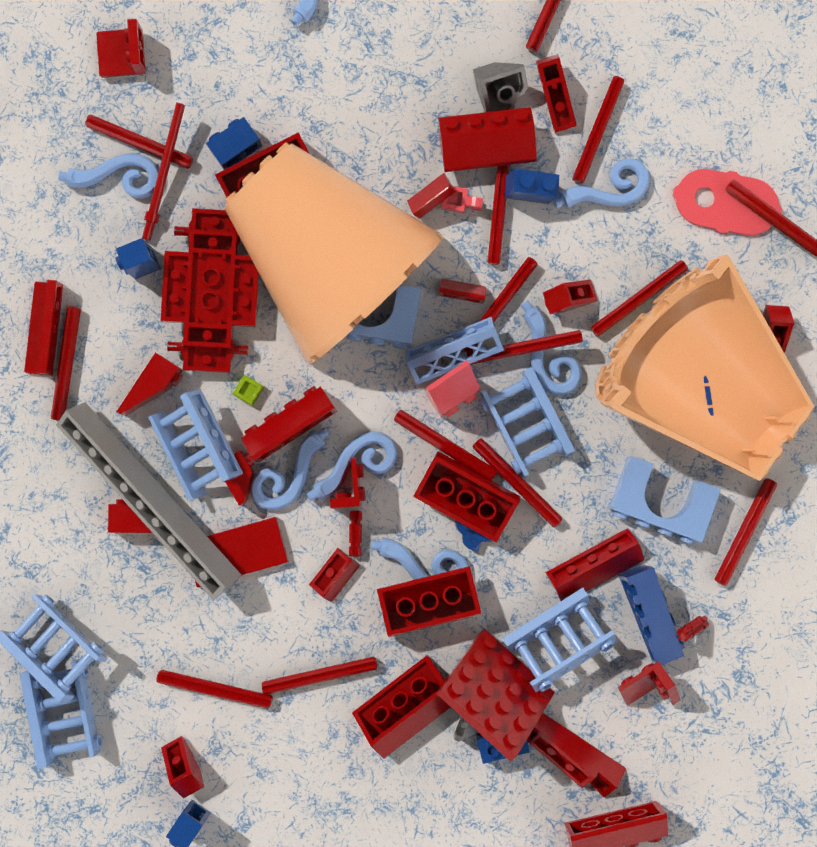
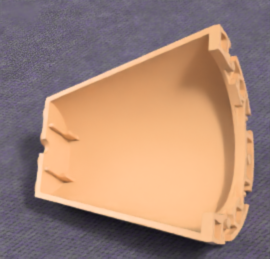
[225,142,443,364]
[595,254,815,481]

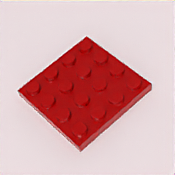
[436,628,555,762]

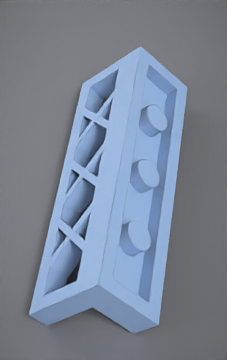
[405,317,504,385]

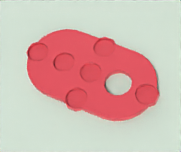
[673,169,782,236]

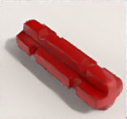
[349,510,362,557]
[676,616,709,642]

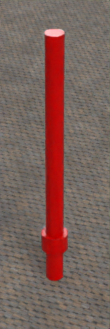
[142,102,185,241]

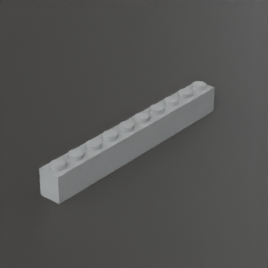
[56,402,242,600]

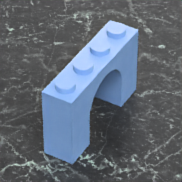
[346,285,421,349]
[609,456,721,545]

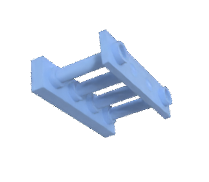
[479,367,575,477]
[148,389,243,501]
[502,588,617,692]
[0,594,108,703]
[19,659,102,769]

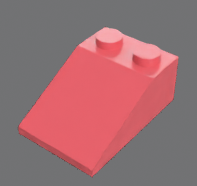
[425,360,480,417]

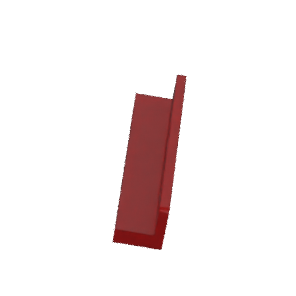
[24,280,63,376]
[545,528,644,601]

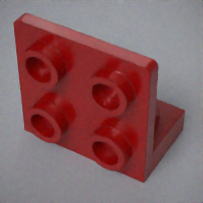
[96,19,146,78]
[330,458,366,509]
[618,661,680,705]

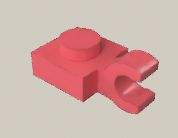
[441,186,483,214]

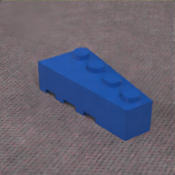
[618,565,685,665]

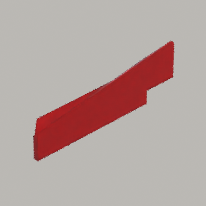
[527,713,626,797]

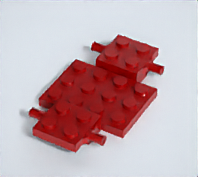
[160,208,259,373]

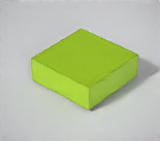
[232,375,265,406]

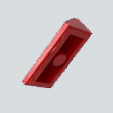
[407,173,456,219]
[438,279,486,304]
[309,548,360,602]

